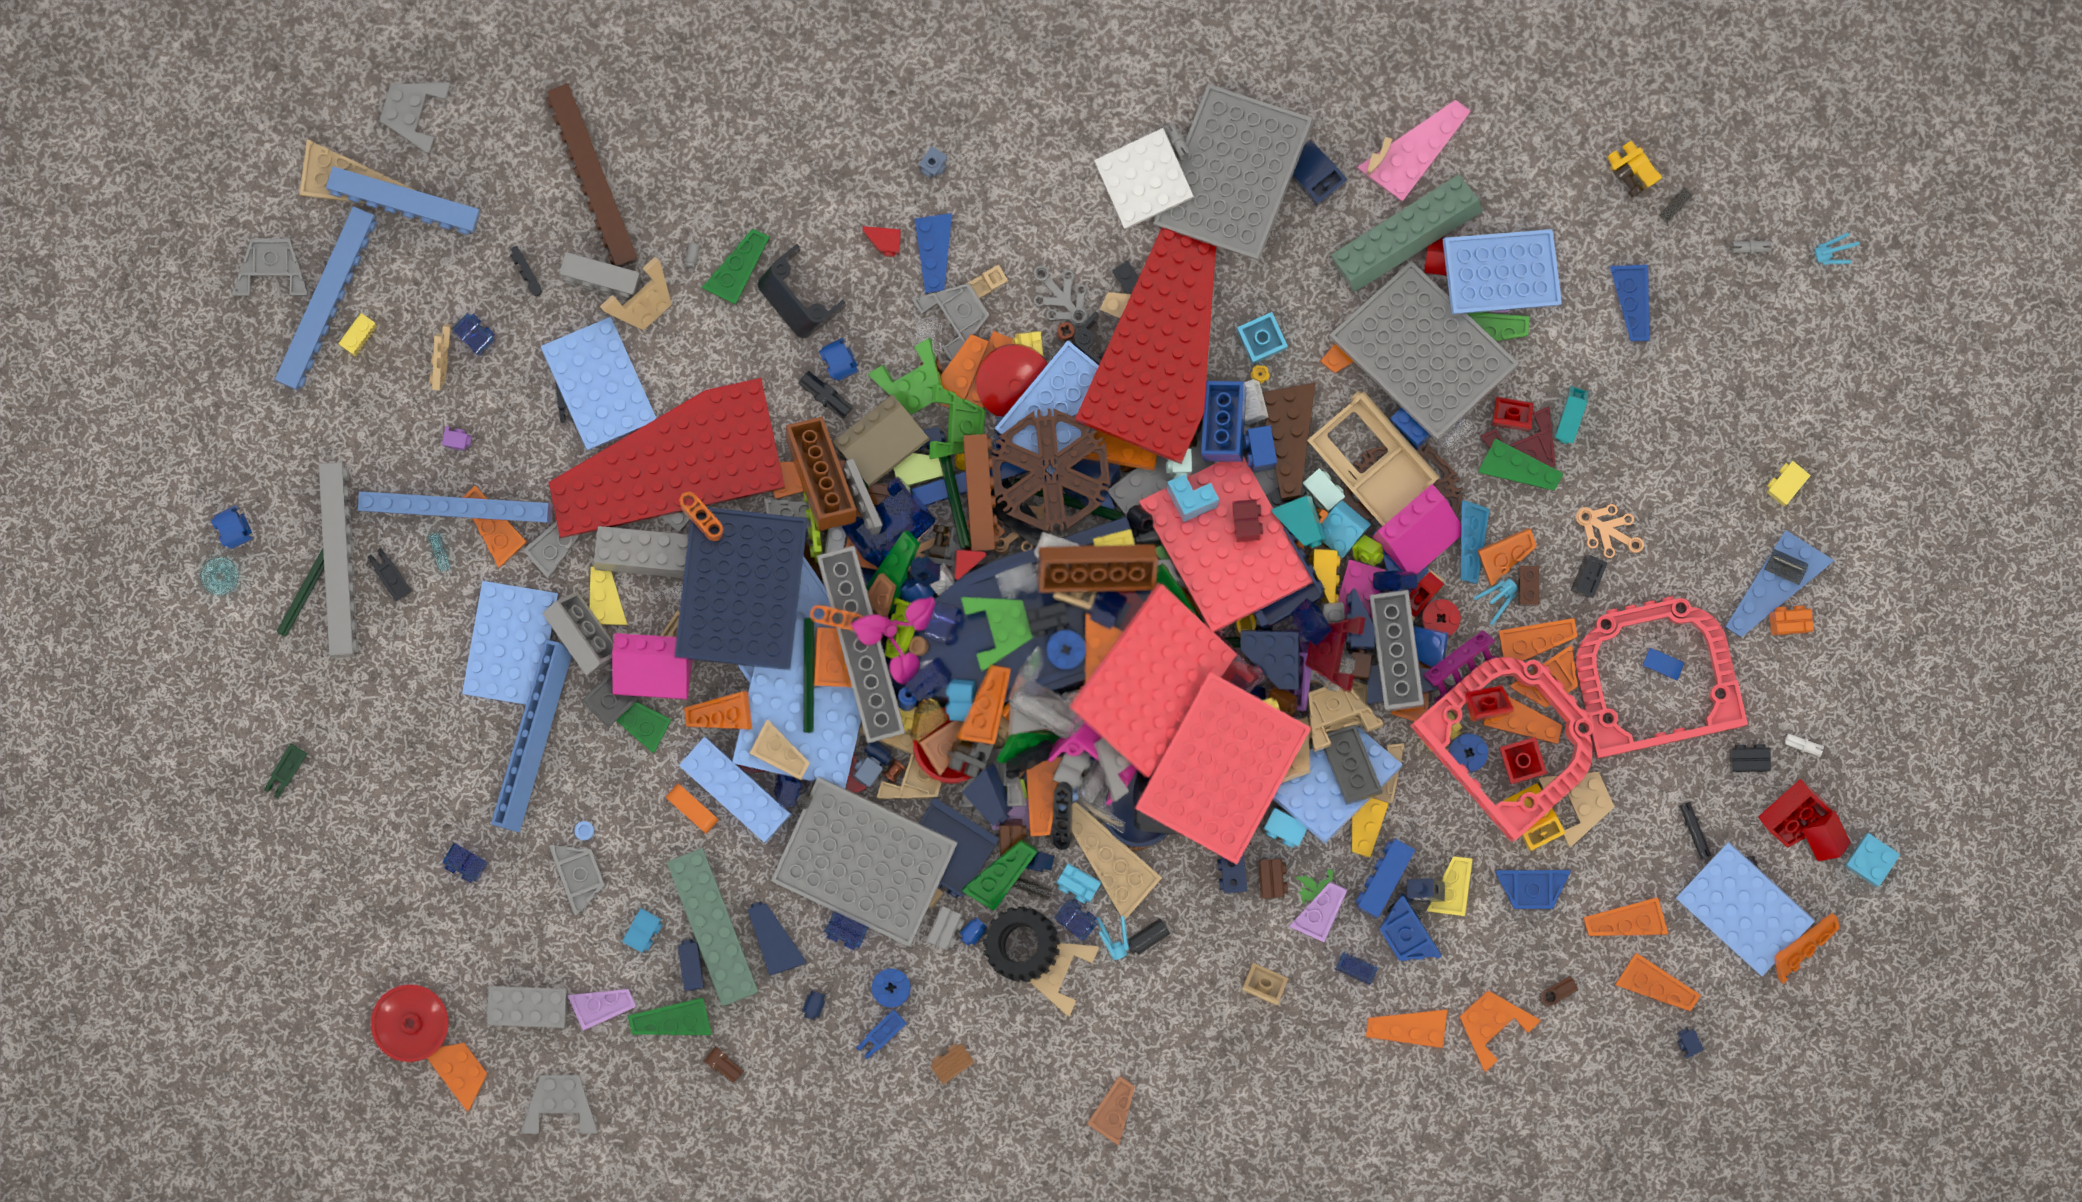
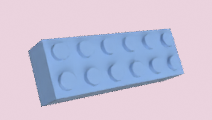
[679,737,792,843]

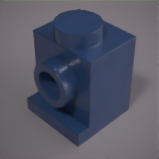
[919,427,945,452]
[910,556,940,587]
[1026,851,1055,873]
[1677,1027,1704,1059]

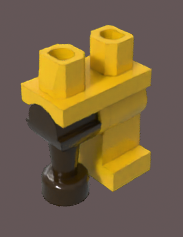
[1607,141,1662,198]

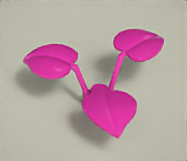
[851,597,936,684]

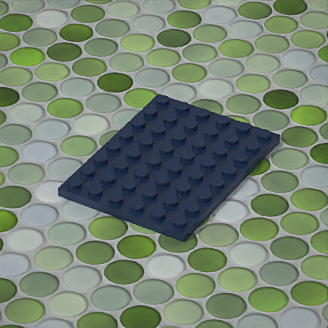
[674,507,807,670]

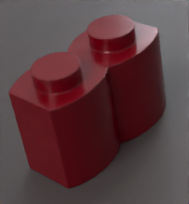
[1233,499,1263,542]

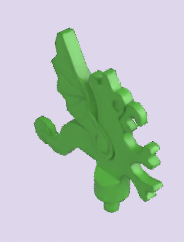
[1296,869,1334,904]

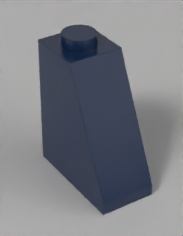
[962,763,1013,826]
[678,939,705,992]

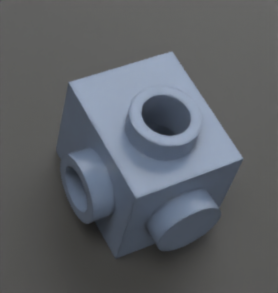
[919,146,948,178]
[852,757,883,788]

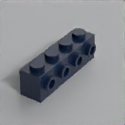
[1217,852,1248,894]

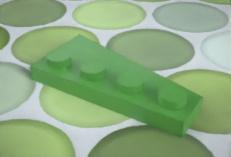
[1467,312,1529,342]

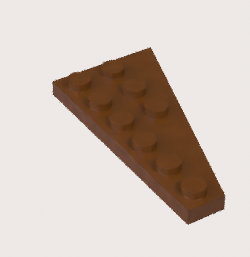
[1262,382,1316,501]

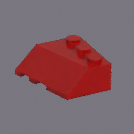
[1758,779,1840,848]

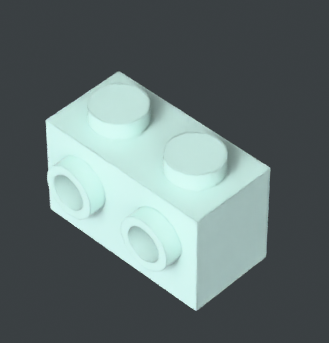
[1166,449,1192,479]
[1302,468,1345,513]

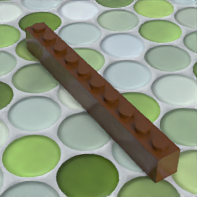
[546,83,639,267]

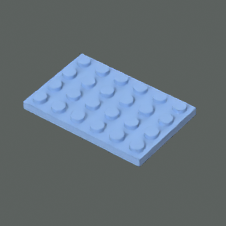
[1443,229,1562,314]
[540,317,657,451]
[995,341,1099,476]
[462,581,558,705]
[1273,726,1403,844]
[1676,842,1815,976]

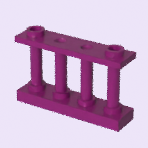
[1423,630,1497,713]

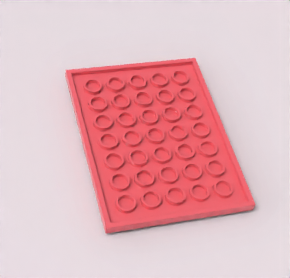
[1139,456,1313,632]
[1069,584,1237,777]
[1135,672,1311,864]

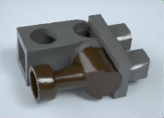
[929,524,969,575]
[948,722,999,778]

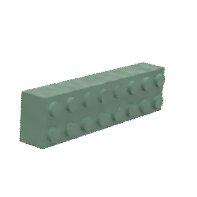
[1331,174,1483,292]
[667,848,759,1007]

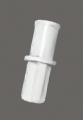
[1785,734,1824,757]

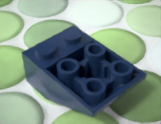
[1292,139,1348,207]
[1346,588,1375,650]

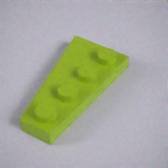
[803,491,822,563]

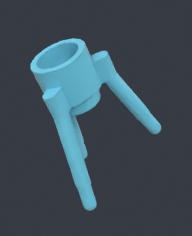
[1814,233,1860,265]
[1474,578,1519,625]
[1096,915,1129,960]

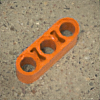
[680,492,723,541]
[810,605,863,631]
[665,783,719,834]

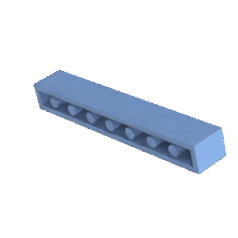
[326,166,481,235]

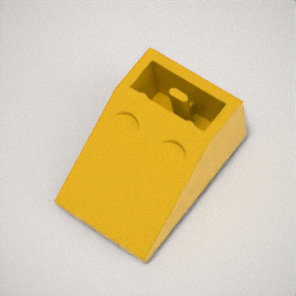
[1309,549,1340,604]
[1503,783,1565,852]

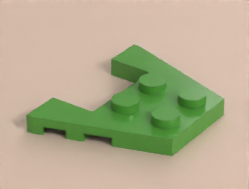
[868,337,942,415]
[929,384,985,459]
[961,597,1033,672]

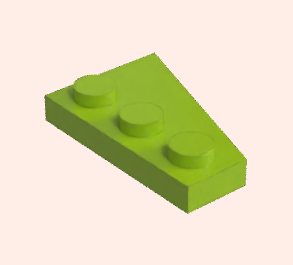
[885,598,916,659]

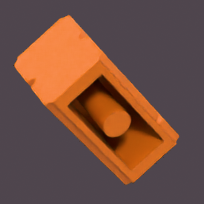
[1769,605,1814,636]

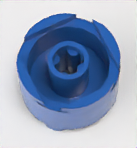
[819,337,859,382]
[211,505,253,549]
[900,574,936,603]
[1046,629,1086,669]
[1448,734,1488,773]
[872,969,911,1008]

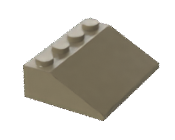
[833,394,930,487]

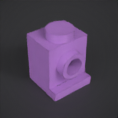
[442,426,472,451]

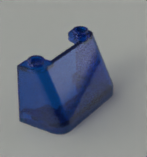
[841,477,935,568]

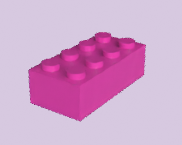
[1338,560,1386,621]

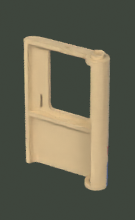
[1307,391,1440,526]

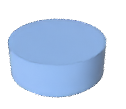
[575,821,594,841]

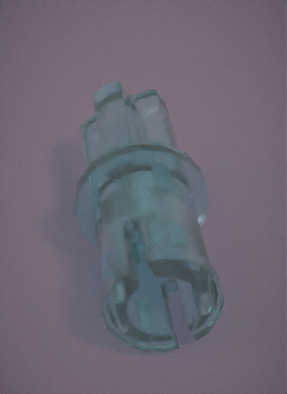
[428,533,450,572]

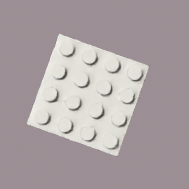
[1094,128,1194,230]

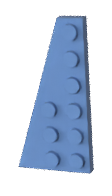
[1725,530,1835,637]

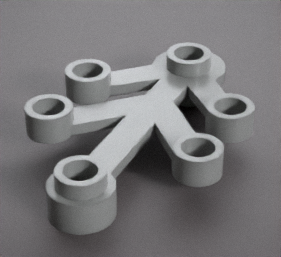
[1034,266,1089,326]

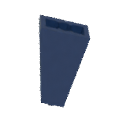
[1367,665,1438,705]
[748,901,807,976]

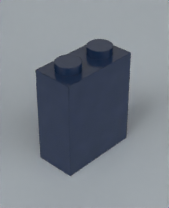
[1063,459,1120,506]

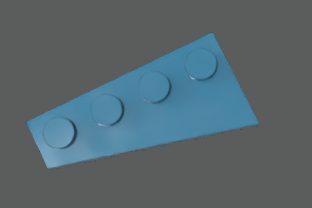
[1461,501,1490,584]

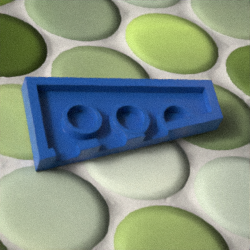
[915,213,952,294]
[1610,265,1650,342]
[1373,624,1449,667]

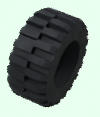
[983,906,1060,982]

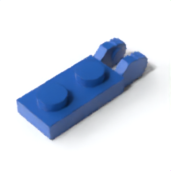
[856,1009,907,1059]

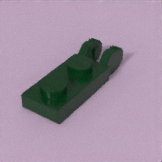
[264,744,308,799]

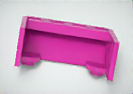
[1048,717,1138,806]

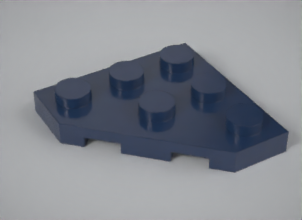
[1241,630,1299,689]

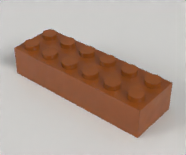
[785,417,856,531]
[963,434,998,551]
[1037,545,1158,592]

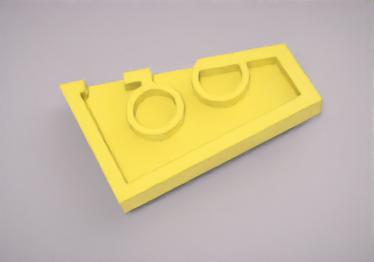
[590,567,627,625]
[1427,856,1473,916]

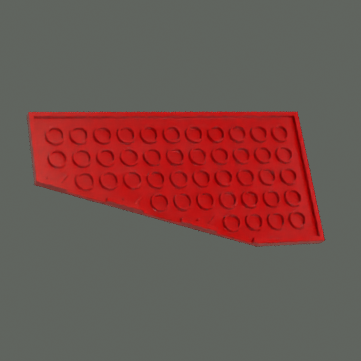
[1075,228,1216,465]
[548,378,785,538]

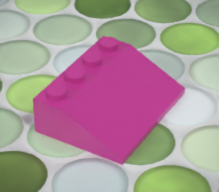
[1372,484,1461,580]
[612,633,693,700]

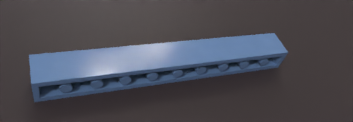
[275,206,377,391]
[358,491,552,523]
[491,640,572,833]

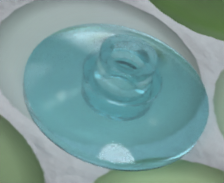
[200,557,239,596]

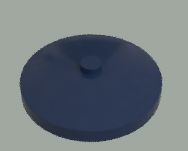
[1103,770,1169,847]

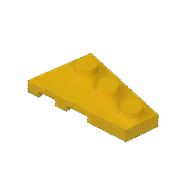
[1351,797,1389,858]

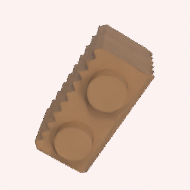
[930,1043,975,1085]

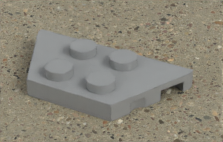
[549,845,605,916]

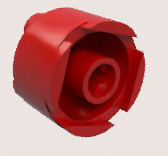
[1421,599,1461,637]

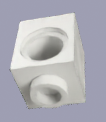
[930,563,955,596]

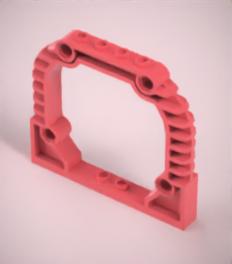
[1576,596,1748,759]
[1410,657,1594,842]

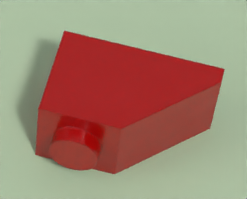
[862,226,901,257]
[1409,572,1444,618]

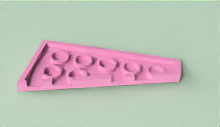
[1357,100,1471,202]

